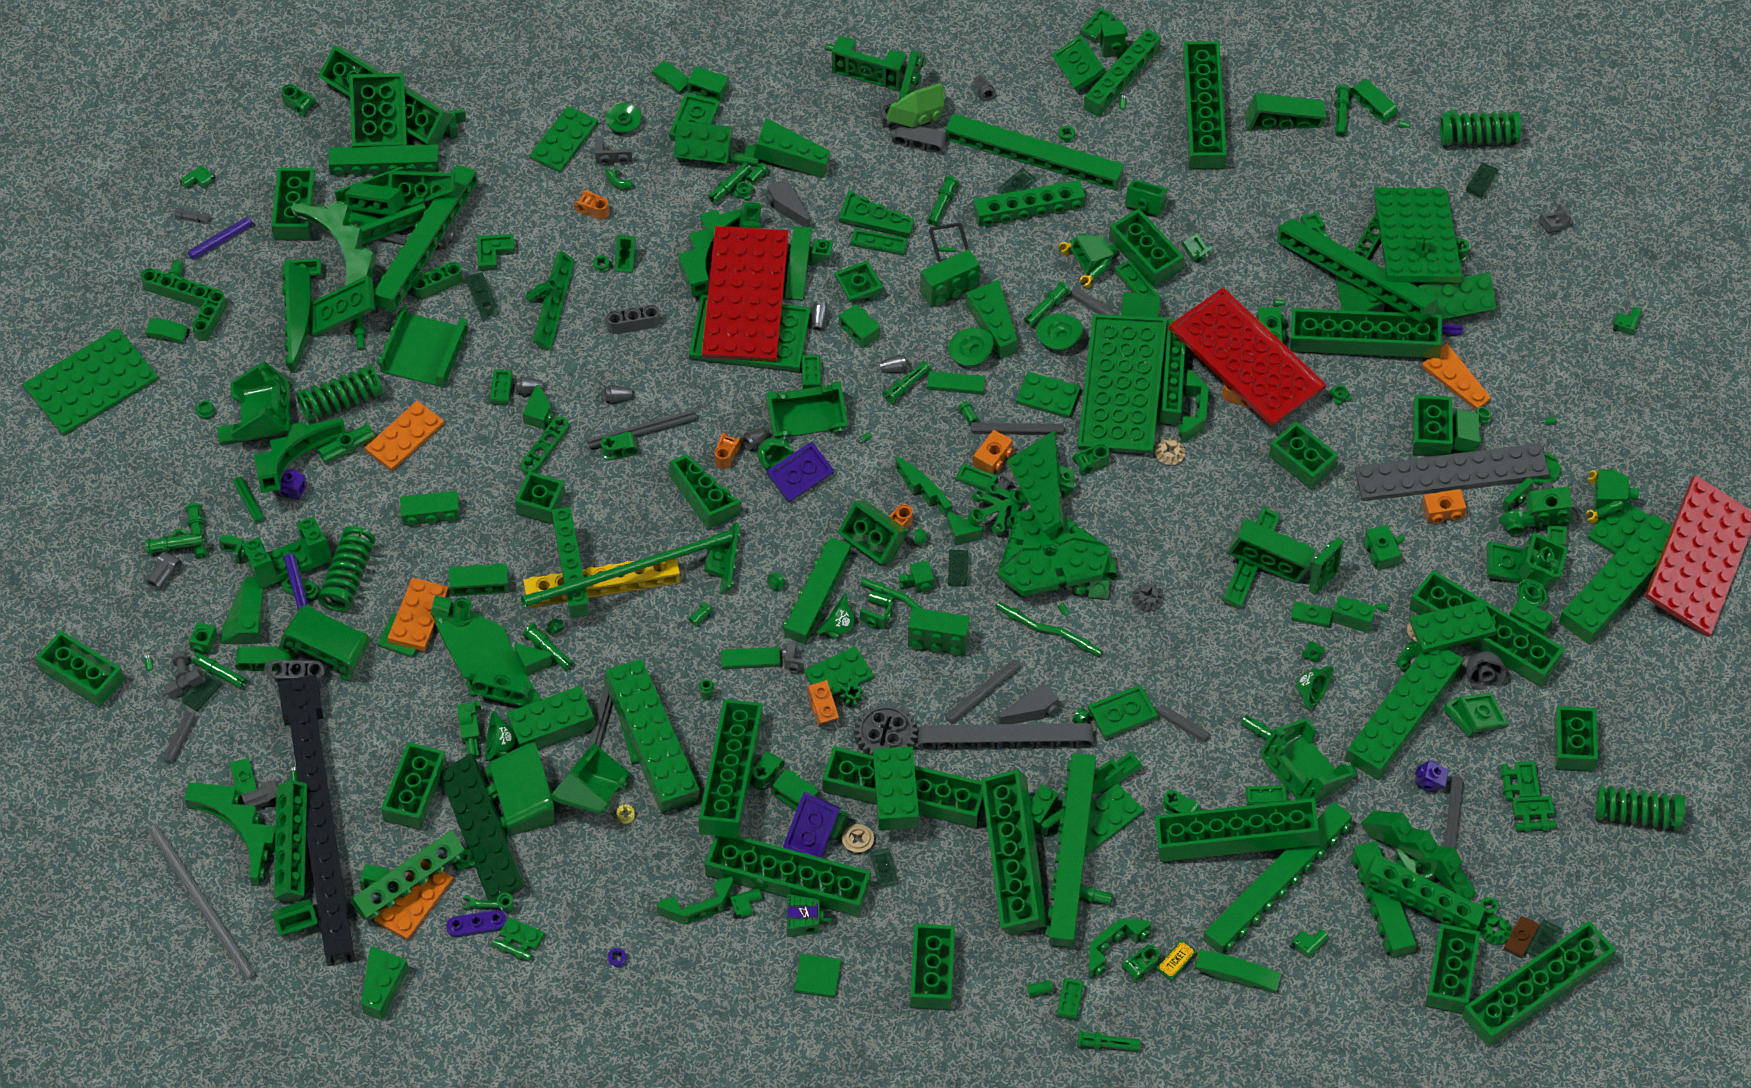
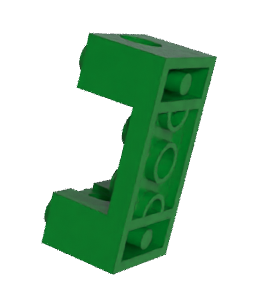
[242,516,332,589]

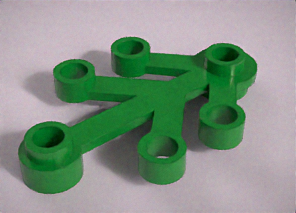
[968,483,1026,535]

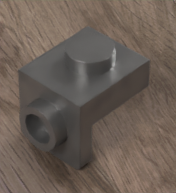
[1538,205,1572,232]
[436,223,456,250]
[782,640,804,673]

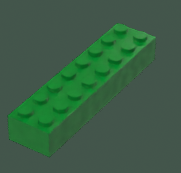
[1182,41,1227,169]
[318,45,453,145]
[1290,308,1442,358]
[1559,514,1672,645]
[1409,570,1565,687]
[1345,648,1464,780]
[604,659,700,813]
[699,699,763,838]
[822,746,984,828]
[981,769,1047,935]
[1155,798,1320,862]
[705,836,871,917]
[1462,920,1616,1047]

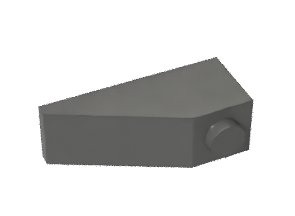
[766,179,811,227]
[998,683,1059,724]

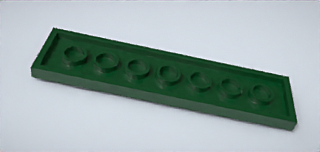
[440,753,526,901]

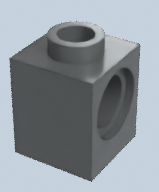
[880,99,898,129]

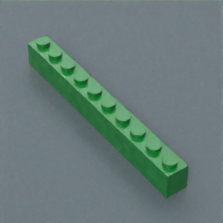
[946,114,1124,191]
[373,165,479,312]
[1277,218,1438,322]
[1046,753,1096,948]
[1203,802,1352,954]

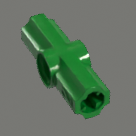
[317,424,375,464]

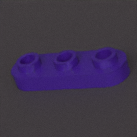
[446,910,507,937]

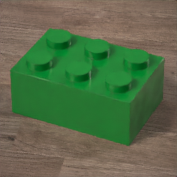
[673,121,733,163]
[920,249,980,307]
[1412,395,1453,456]
[1269,421,1338,489]
[837,500,909,564]
[908,607,970,656]
[1554,706,1598,771]

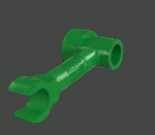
[462,893,514,913]

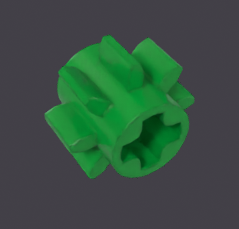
[839,682,864,707]

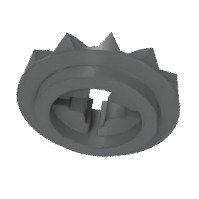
[1133,583,1164,611]

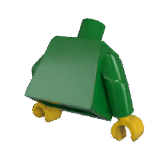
[1059,233,1117,289]
[1586,468,1639,524]

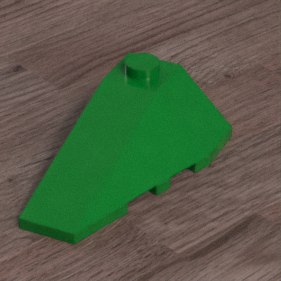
[388,171,456,208]
[1334,274,1386,312]
[221,577,264,644]

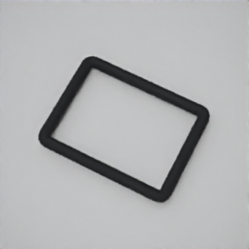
[929,223,969,262]

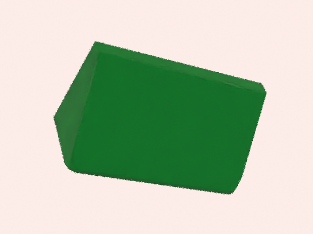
[284,258,322,276]

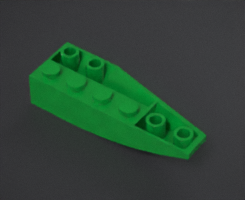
[282,261,312,373]

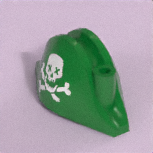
[815,593,854,640]
[1296,666,1334,710]
[485,711,515,761]

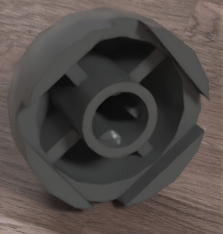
[1466,651,1506,690]

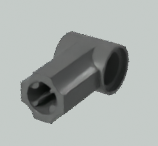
[145,552,182,590]
[241,780,279,809]

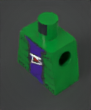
[787,894,832,937]

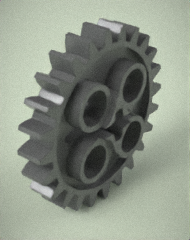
[854,702,918,756]

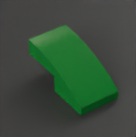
[651,61,689,94]
[740,202,762,228]
[144,318,188,344]

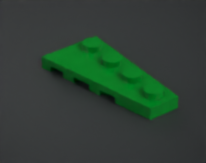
[839,190,914,238]

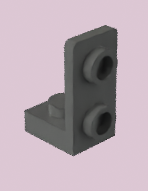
[595,136,633,165]

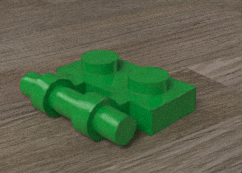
[1500,761,1540,802]
[1511,796,1556,833]
[493,917,545,961]

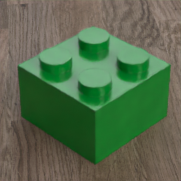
[515,471,566,524]

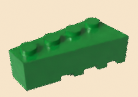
[1245,93,1326,131]
[754,118,831,178]
[966,279,1017,359]
[668,454,742,529]

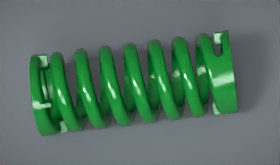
[1439,111,1521,145]
[296,364,383,424]
[318,526,376,613]
[1595,784,1685,831]

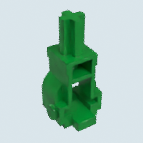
[457,700,481,757]

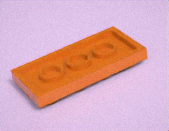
[365,401,445,471]
[387,578,449,652]
[374,861,453,941]

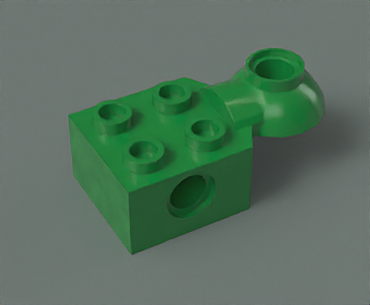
[1499,486,1574,535]
[1517,532,1568,607]

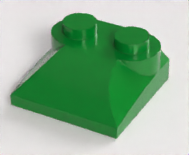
[834,260,883,302]

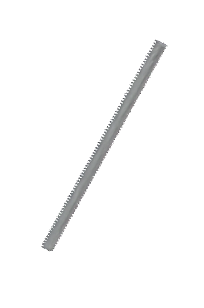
[148,823,255,980]

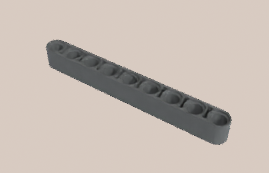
[917,723,1093,751]

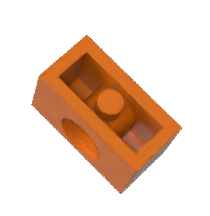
[973,430,1014,474]
[1422,489,1466,524]
[806,680,839,726]

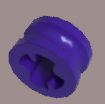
[608,948,626,968]

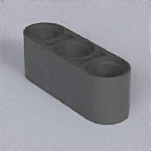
[892,124,947,155]
[606,305,660,334]
[264,659,325,678]

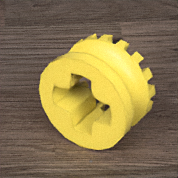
[617,804,635,824]

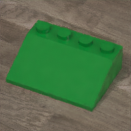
[349,73,407,147]

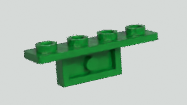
[704,522,740,595]

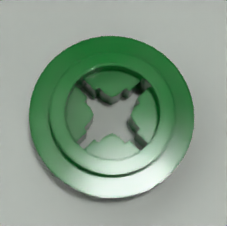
[1479,914,1512,945]

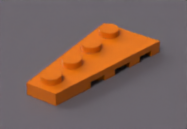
[1421,343,1491,410]

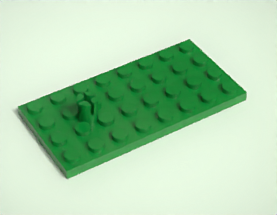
[1373,187,1462,283]
[1078,314,1168,454]

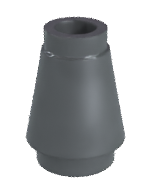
[974,75,995,100]
[811,302,829,331]
[880,354,908,372]
[516,376,543,395]
[604,384,632,403]
[741,426,770,450]

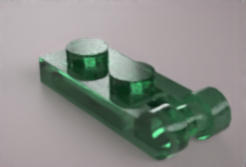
[465,272,500,320]

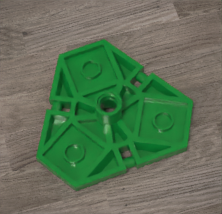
[997,509,1111,596]

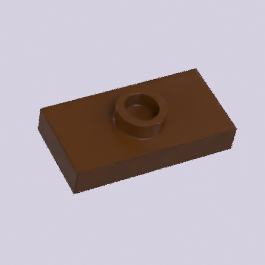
[1503,916,1539,959]

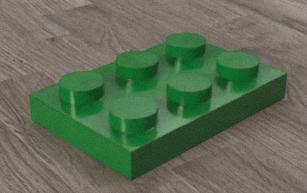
[1051,35,1107,91]
[898,50,926,102]
[669,93,720,140]
[1016,371,1081,419]
[1587,502,1651,555]
[1309,537,1344,595]
[804,646,874,698]
[1088,684,1158,740]

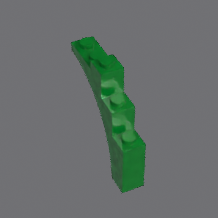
[291,201,376,286]
[678,209,741,297]
[253,418,346,493]
[185,782,276,887]
[1361,810,1477,900]

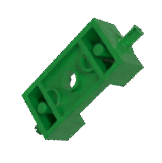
[824,35,907,91]

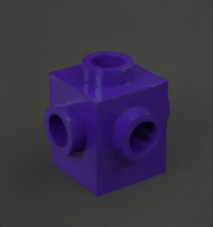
[278,469,307,501]
[1415,760,1449,793]

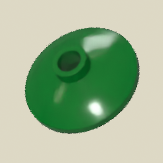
[606,103,642,133]

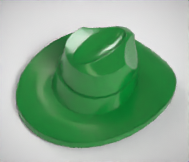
[1036,313,1083,350]
[948,328,994,366]

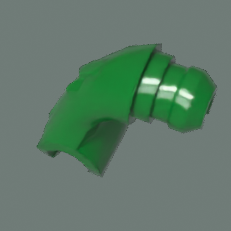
[605,167,633,191]
[1396,640,1421,670]

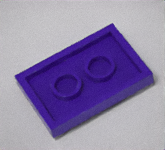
[766,442,834,503]
[783,792,841,858]

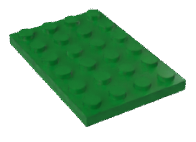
[689,294,811,372]
[22,328,159,436]

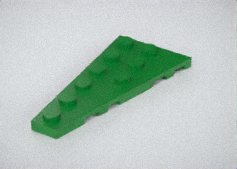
[1006,431,1063,535]

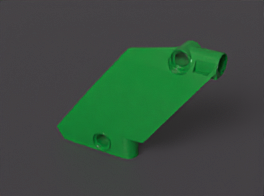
[430,595,541,706]

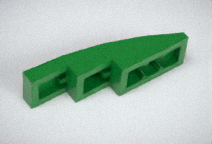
[785,226,812,301]
[896,457,952,518]
[1061,751,1143,796]
[1195,949,1281,993]

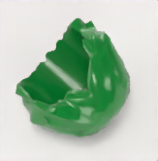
[757,438,793,470]

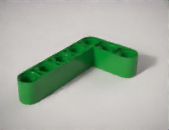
[141,268,227,341]

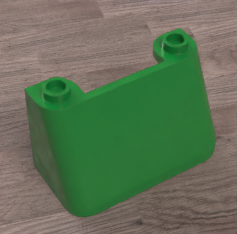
[230,361,290,442]
[765,381,848,440]
[279,605,370,682]
[1261,718,1355,804]
[485,742,554,836]
[550,743,630,814]

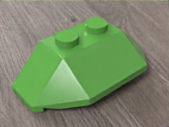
[886,83,946,127]

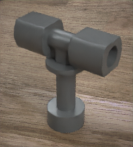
[164,650,205,699]

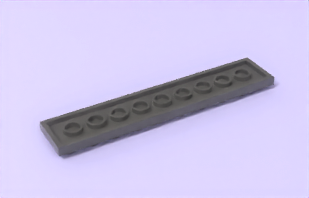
[1354,443,1549,501]

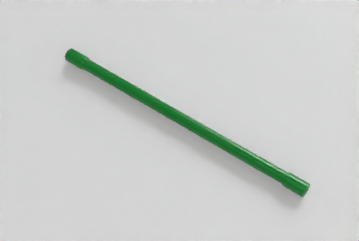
[521,531,733,607]

